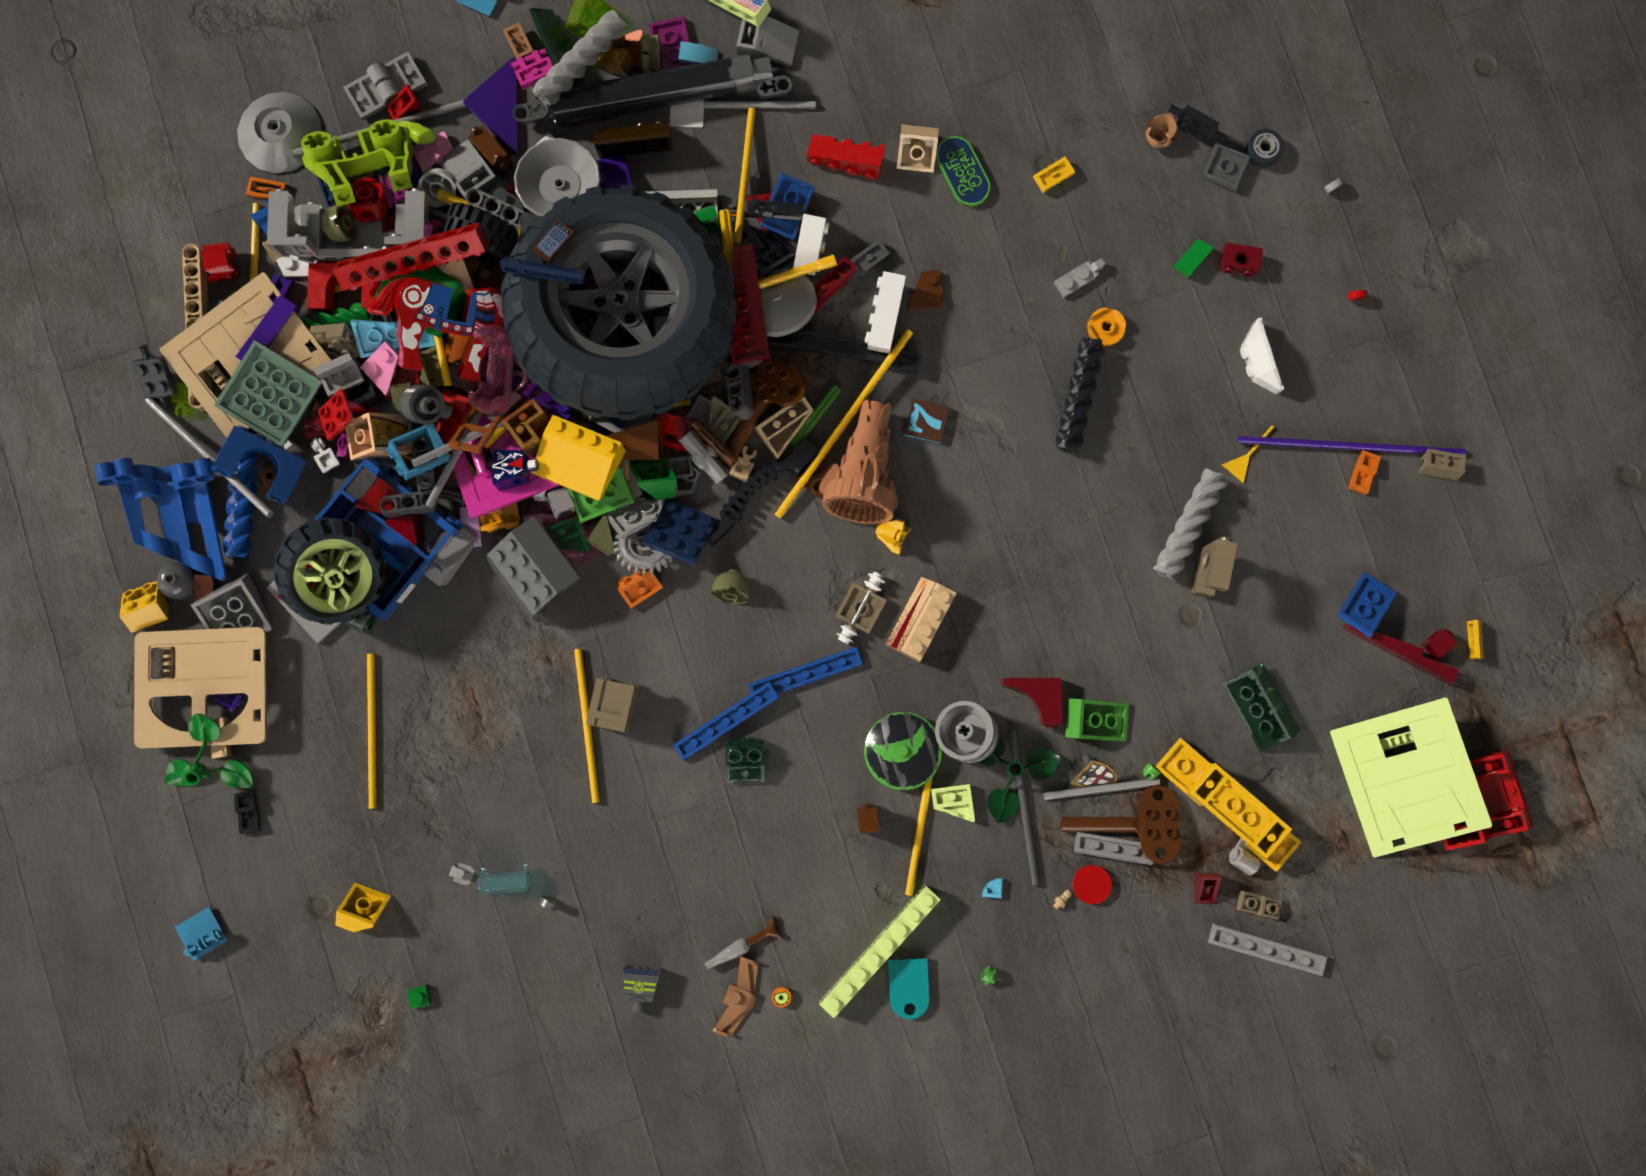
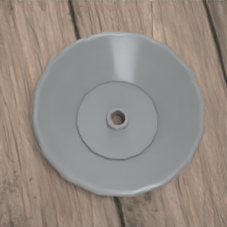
[237,92,322,174]
[514,138,601,217]

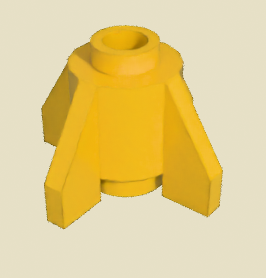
[876,518,911,554]

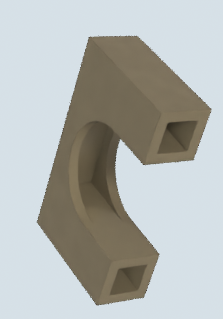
[1191,537,1238,597]

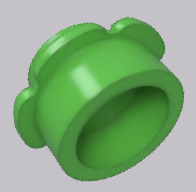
[980,966,998,985]

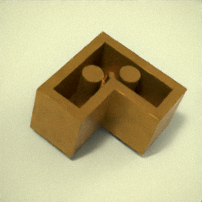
[594,36,635,77]
[502,399,549,458]

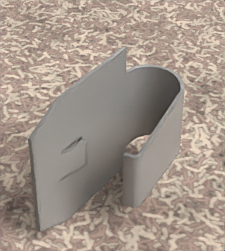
[449,862,475,885]

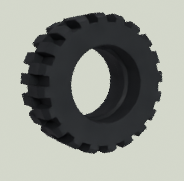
[440,202,519,261]

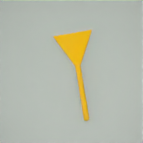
[1222,425,1274,483]

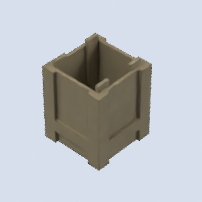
[586,675,639,733]

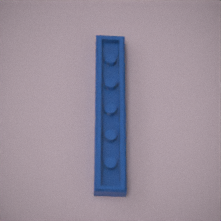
[748,647,863,694]
[673,681,780,761]

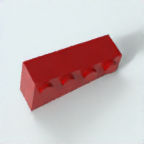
[807,134,886,180]

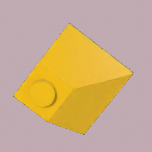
[335,883,391,932]

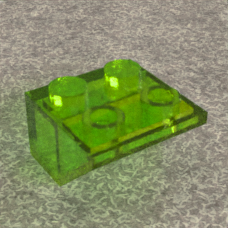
[565,0,617,38]

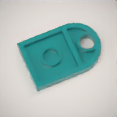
[888,958,929,1019]

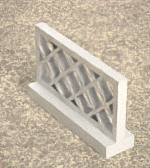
[647,189,718,216]

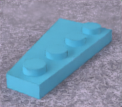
[350,319,436,358]

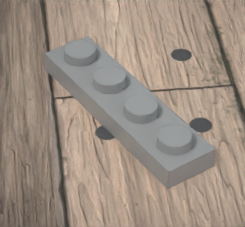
[1074,832,1153,865]

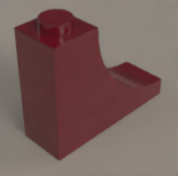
[1001,678,1062,729]

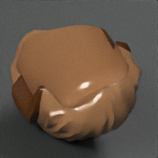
[1145,113,1178,149]

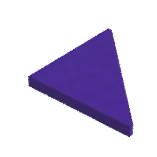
[463,57,518,155]

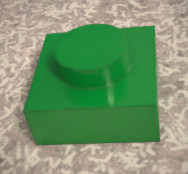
[406,984,432,1009]

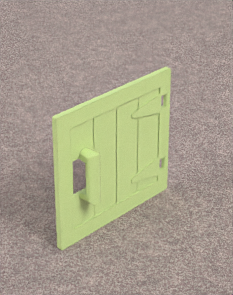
[1330,697,1492,857]

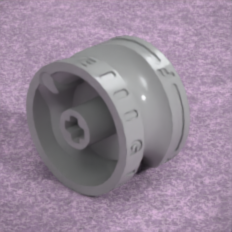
[935,701,999,763]

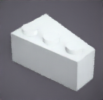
[793,214,829,275]

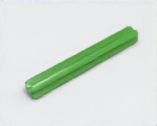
[790,385,841,448]

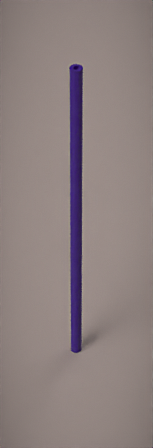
[1237,436,1466,455]

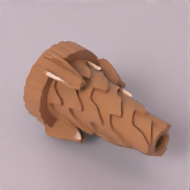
[819,400,898,524]

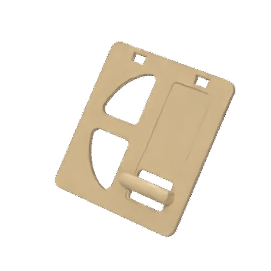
[134,627,267,748]

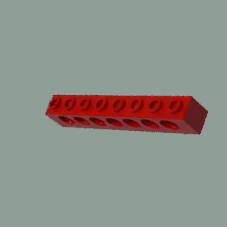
[332,222,489,291]

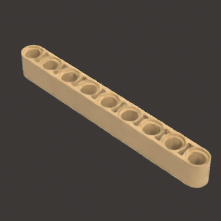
[182,244,212,412]

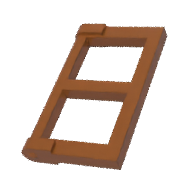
[448,403,505,454]

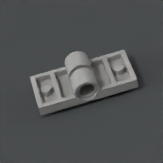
[343,52,427,121]

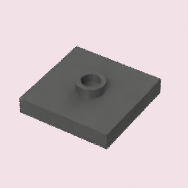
[1201,142,1251,192]

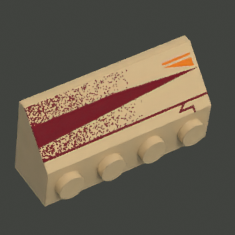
[885,577,956,662]

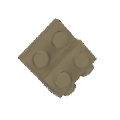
[309,323,360,357]

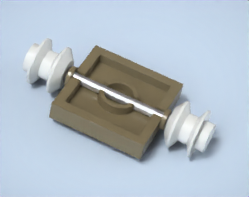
[835,572,887,645]

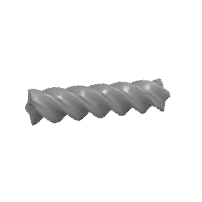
[533,10,628,108]
[1153,468,1229,582]

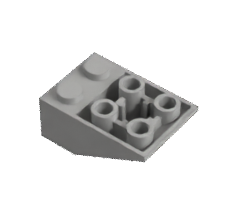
[736,16,799,66]
[439,139,499,203]

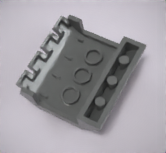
[487,516,581,620]

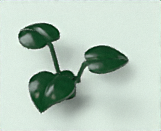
[979,737,1061,823]

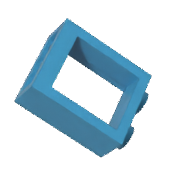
[386,423,450,480]

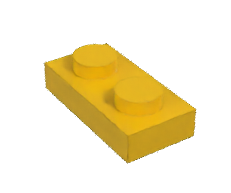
[1033,156,1075,193]

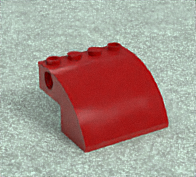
[1443,750,1534,851]

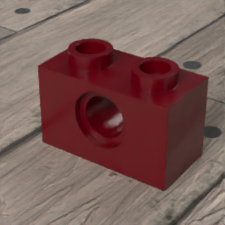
[1218,243,1263,277]

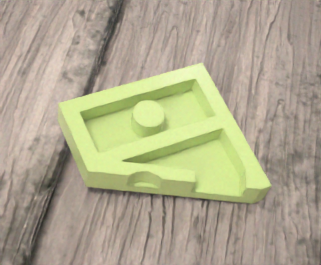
[931,784,975,822]

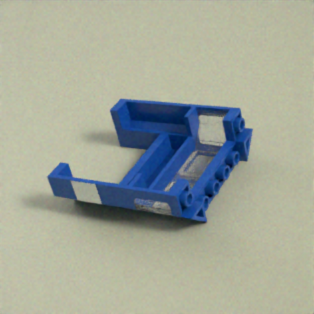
[313,458,464,621]

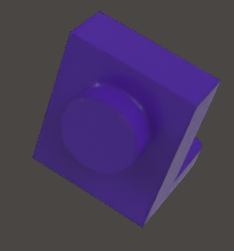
[211,693,244,712]

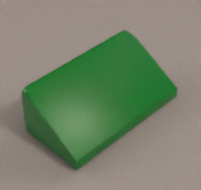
[1173,239,1214,279]

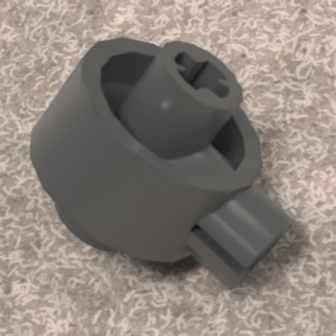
[400,385,453,424]

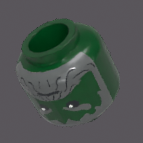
[346,610,376,633]

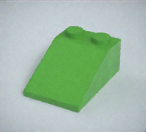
[1065,698,1129,742]

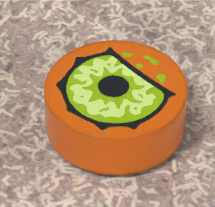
[772,986,791,1007]

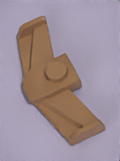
[712,956,759,1037]

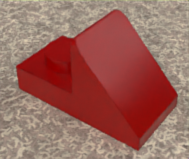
[386,84,421,120]

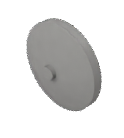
[759,269,817,337]

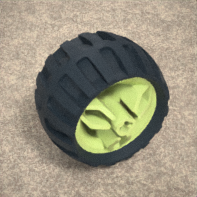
[274,517,385,625]

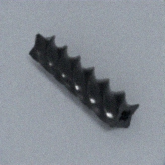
[1056,337,1106,454]

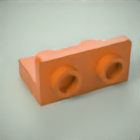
[616,569,663,609]

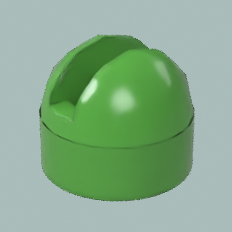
[1143,763,1160,780]

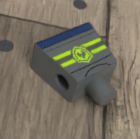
[622,965,662,1013]

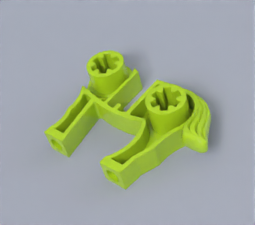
[301,119,436,207]

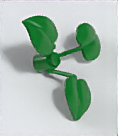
[164,713,253,789]

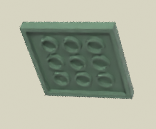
[214,340,322,447]

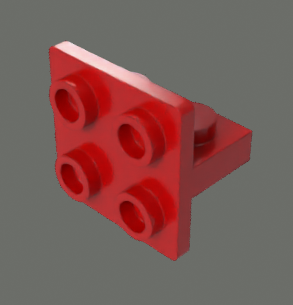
[318,388,365,441]

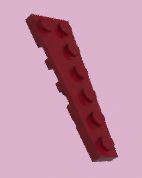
[732,244,771,365]

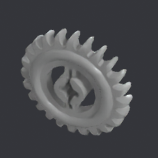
[613,524,672,575]

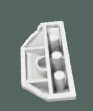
[1240,317,1284,394]

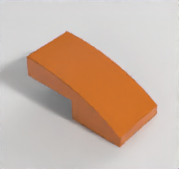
[1348,450,1381,495]

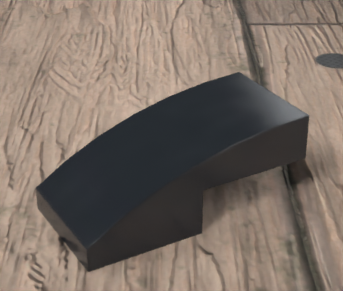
[234,790,261,835]

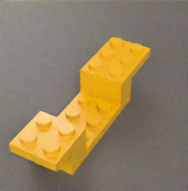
[1155,738,1302,872]

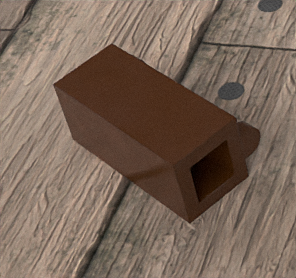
[468,125,513,175]

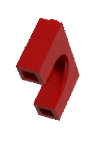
[307,260,383,313]

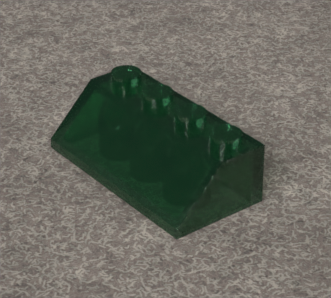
[529,8,584,87]
[1222,662,1301,751]

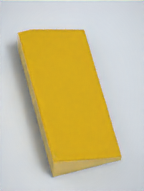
[1467,620,1484,659]

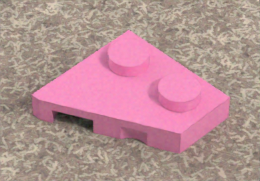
[414,131,453,174]
[360,341,399,395]

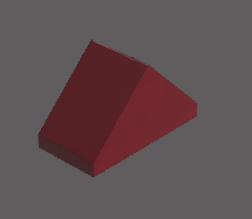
[385,514,425,546]
[1195,872,1221,904]

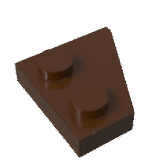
[908,270,944,312]

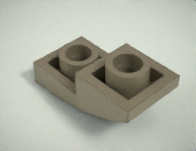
[1236,890,1282,920]

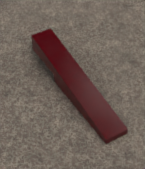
[1343,624,1459,685]

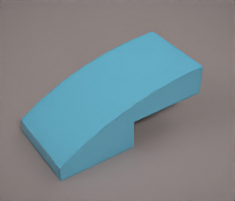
[679,41,718,64]

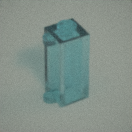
[477,865,531,895]

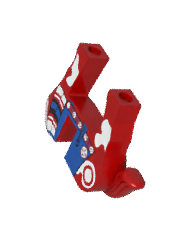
[367,277,503,381]

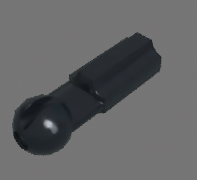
[747,199,804,221]

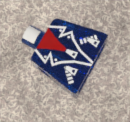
[492,449,539,491]

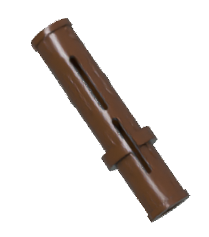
[691,418,739,466]

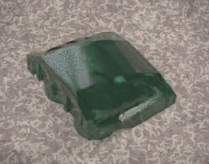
[725,737,765,783]

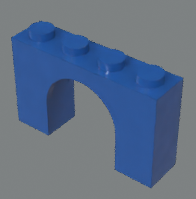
[211,425,307,505]

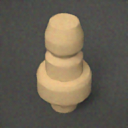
[1053,890,1072,910]

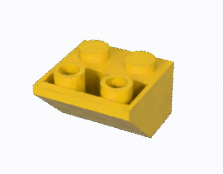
[119,581,169,633]

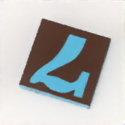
[904,398,950,444]

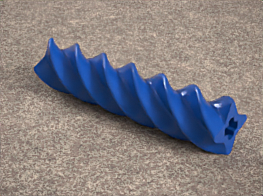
[223,452,260,559]

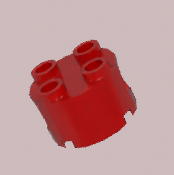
[348,177,389,223]
[202,242,240,283]

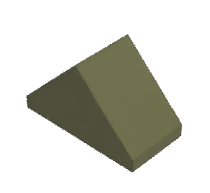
[586,515,615,556]

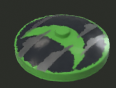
[864,712,942,790]

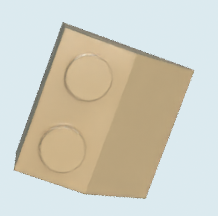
[897,124,939,173]

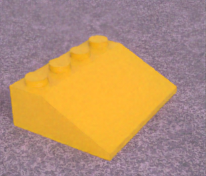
[531,415,626,501]

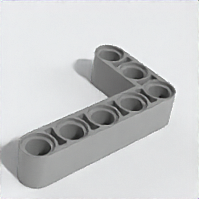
[466,188,525,229]

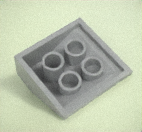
[191,574,273,632]

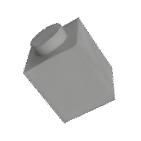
[547,487,575,520]

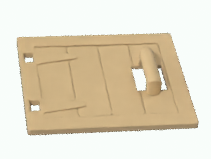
[159,272,331,438]

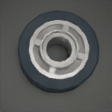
[1245,129,1284,168]

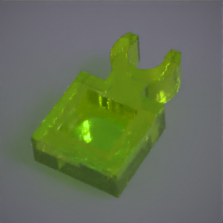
[171,382,192,416]

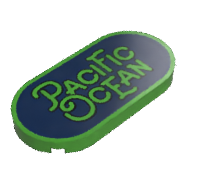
[936,136,990,207]

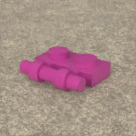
[511,48,553,90]

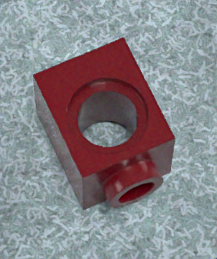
[1421,628,1458,659]

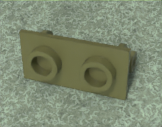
[640,34,660,73]

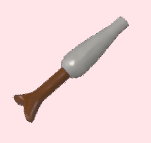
[705,915,782,970]

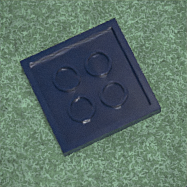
[642,498,717,566]

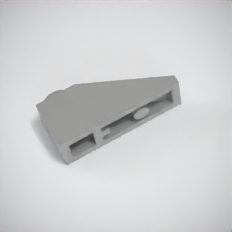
[424,527,479,586]

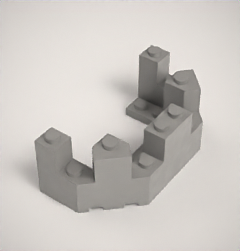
[267,189,433,263]

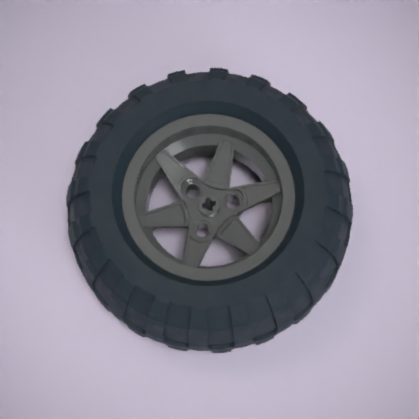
[501,185,737,420]

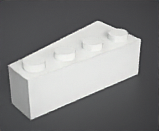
[865,271,906,354]

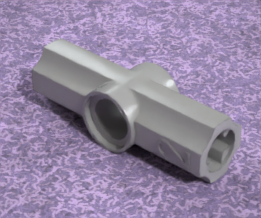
[679,429,729,484]

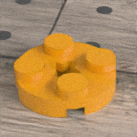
[1087,307,1126,346]

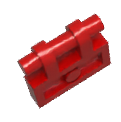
[655,412,695,452]

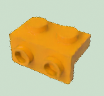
[480,502,521,533]

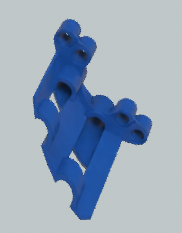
[95,458,227,581]

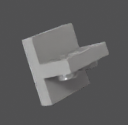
[313,353,365,398]

